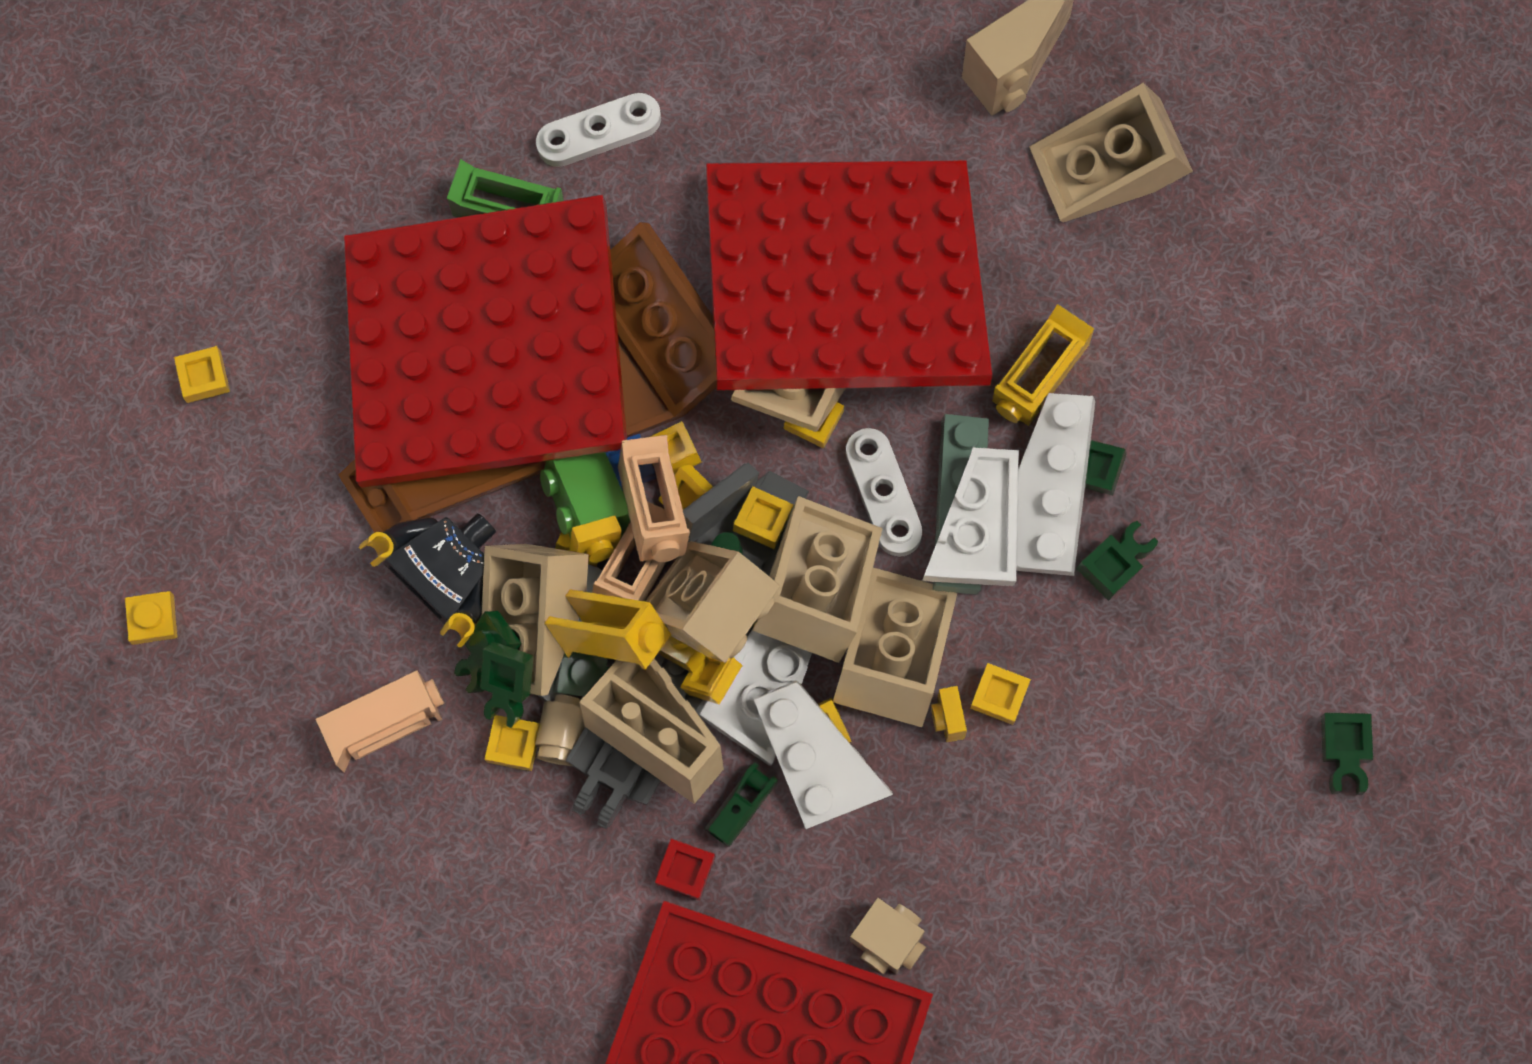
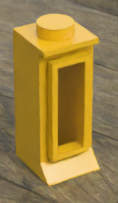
[992,304,1094,426]
[544,589,671,670]

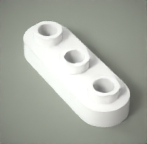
[536,93,661,167]
[846,428,922,557]

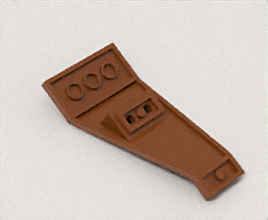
[338,222,717,533]

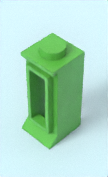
[447,159,564,218]

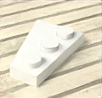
[922,448,1019,586]
[753,680,893,829]

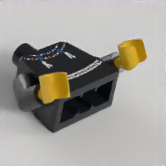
[359,513,496,647]

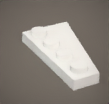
[1016,393,1095,576]
[699,629,812,766]

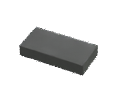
[683,462,759,542]

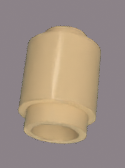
[535,695,585,766]

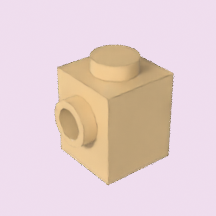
[850,898,926,975]

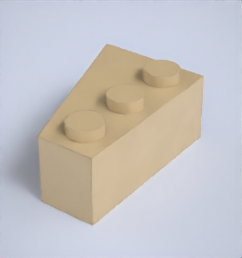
[579,658,724,804]

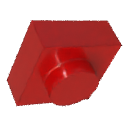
[655,838,716,901]

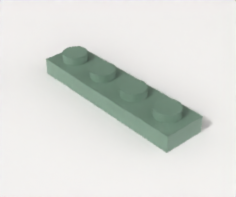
[933,414,989,595]

